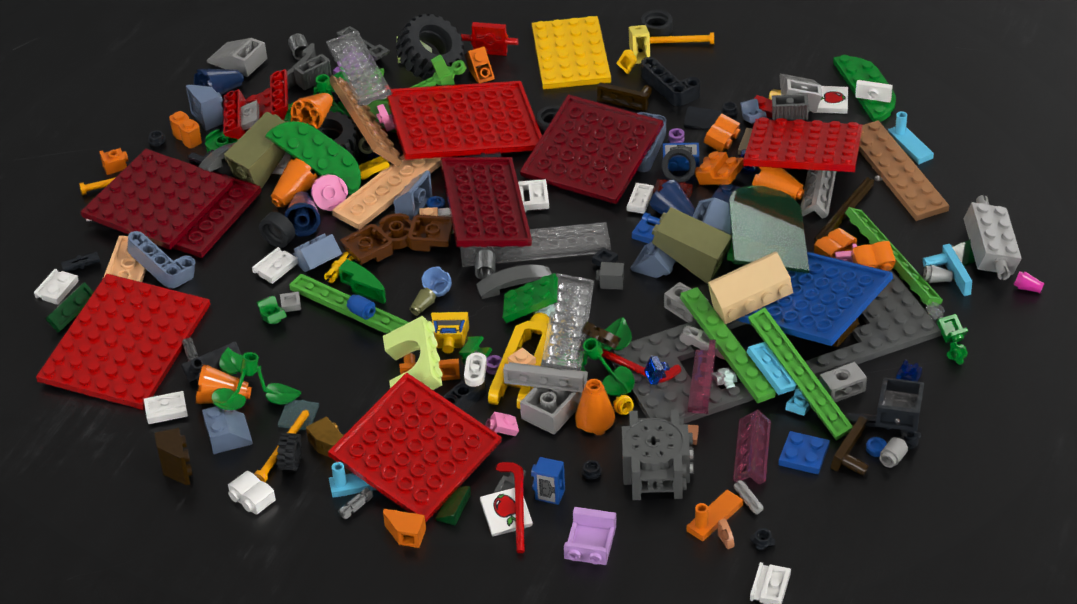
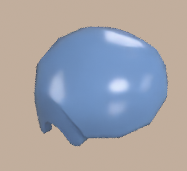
[421,266,452,297]

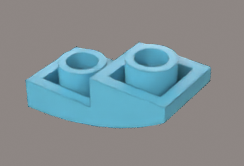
[785,387,811,416]

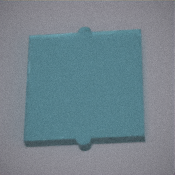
[278,400,319,430]

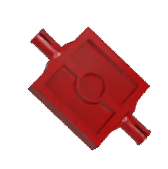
[461,22,518,56]

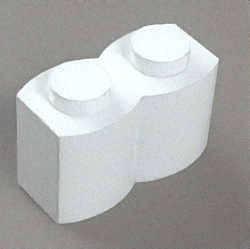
[228,471,276,514]

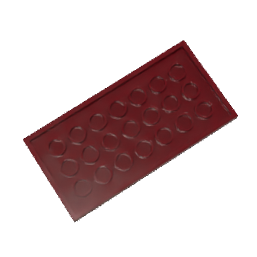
[441,157,532,248]

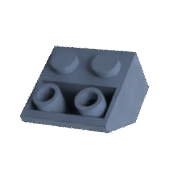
[692,197,741,235]
[292,233,342,272]

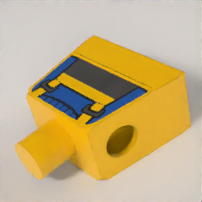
[431,312,469,353]

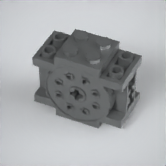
[622,409,694,500]

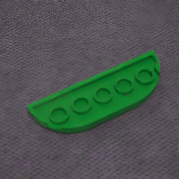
[833,55,896,122]
[265,121,361,196]

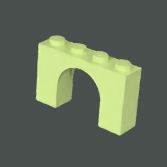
[383,316,443,390]

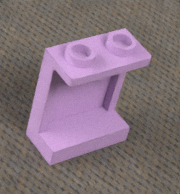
[564,507,616,565]

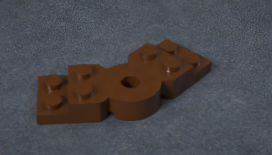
[340,213,453,265]

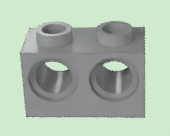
[664,282,708,323]

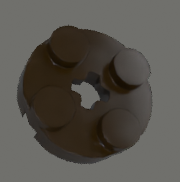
[582,321,621,349]

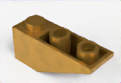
[306,417,345,458]

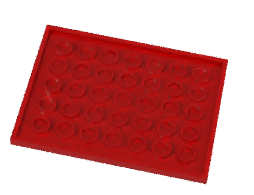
[385,81,542,160]
[36,274,210,410]

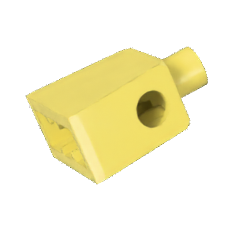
[629,25,650,64]

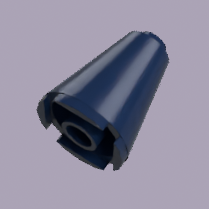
[194,69,244,96]
[650,179,695,217]
[284,191,321,237]

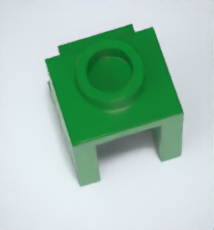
[459,336,492,365]

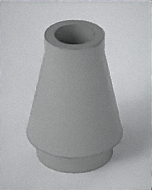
[923,264,953,283]

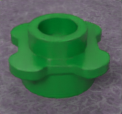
[947,342,968,365]

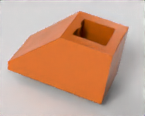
[464,46,495,83]
[383,509,426,548]

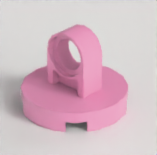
[311,174,348,211]

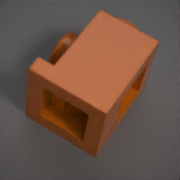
[99,148,129,175]

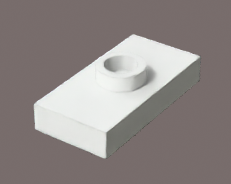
[856,80,893,102]
[627,183,654,214]

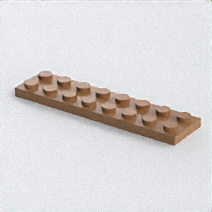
[330,75,403,167]
[859,120,949,221]

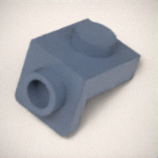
[740,99,767,124]

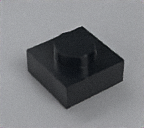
[592,247,618,267]

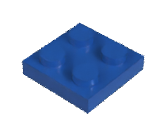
[779,431,830,475]

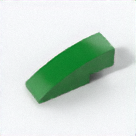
[339,259,386,304]

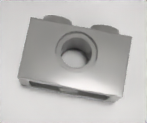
[819,362,867,402]

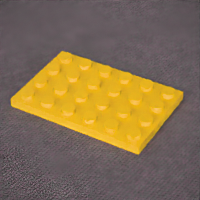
[532,16,611,90]

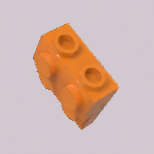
[695,151,744,185]

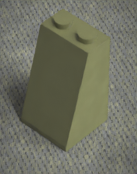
[224,112,289,189]
[652,207,732,284]

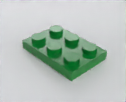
[503,273,558,323]

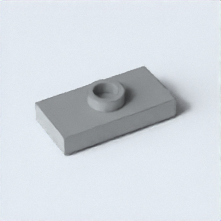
[241,100,259,130]

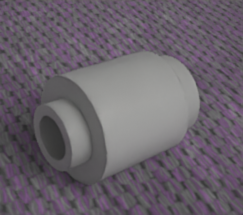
[880,437,908,468]

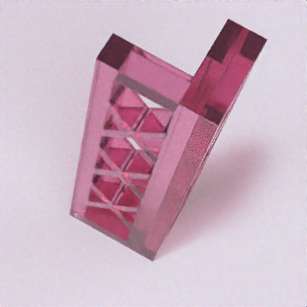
[688,339,716,414]
[733,410,771,485]

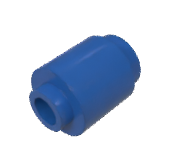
[347,295,376,320]

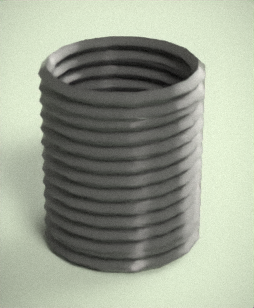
[288,33,309,60]
[475,250,496,280]

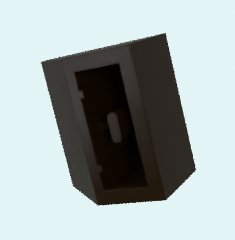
[155,428,193,485]

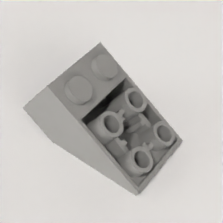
[207,38,267,77]
[779,73,822,112]

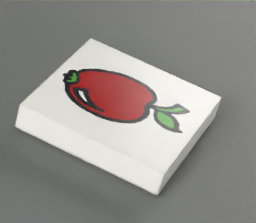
[813,86,848,114]
[480,488,533,537]

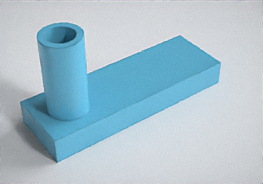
[888,111,934,165]
[922,244,972,296]
[747,342,797,395]
[329,462,376,498]

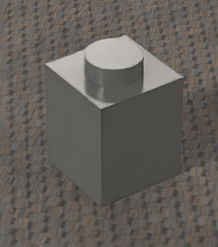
[596,262,624,290]

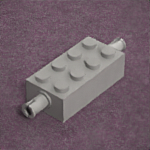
[963,195,1022,280]

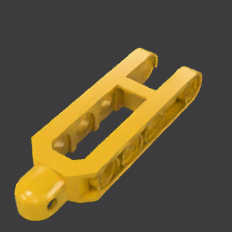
[488,313,554,409]

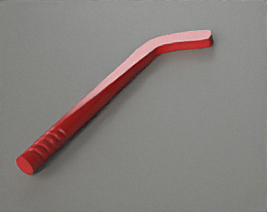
[602,348,681,382]
[496,462,525,553]

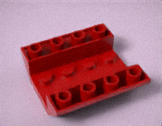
[223,69,288,140]

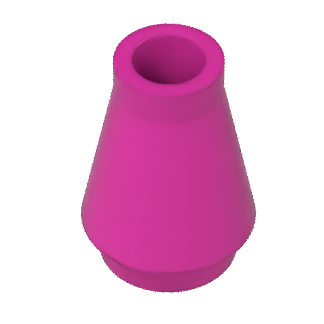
[1014,271,1044,293]

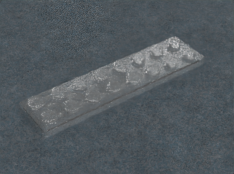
[326,30,392,106]
[460,222,611,267]
[541,273,594,371]

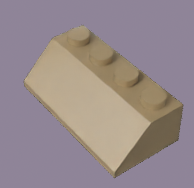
[708,251,793,324]

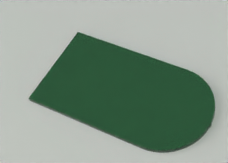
[729,186,809,273]

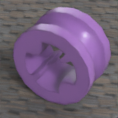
[669,128,684,143]
[486,355,502,375]

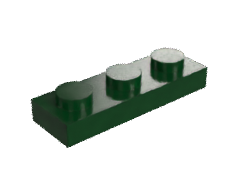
[45,282,94,333]

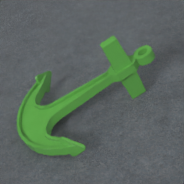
[364,54,466,133]

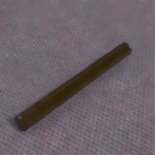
[814,177,874,244]

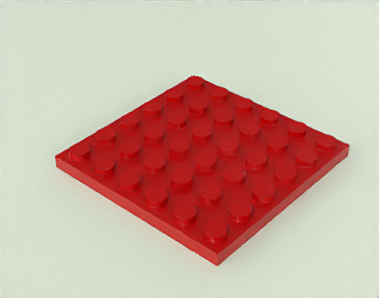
[743,117,863,172]
[328,372,502,523]

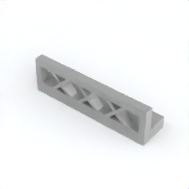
[799,170,836,219]
[503,362,588,393]

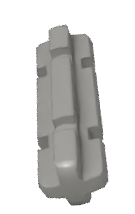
[734,480,763,515]

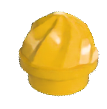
[613,395,634,415]

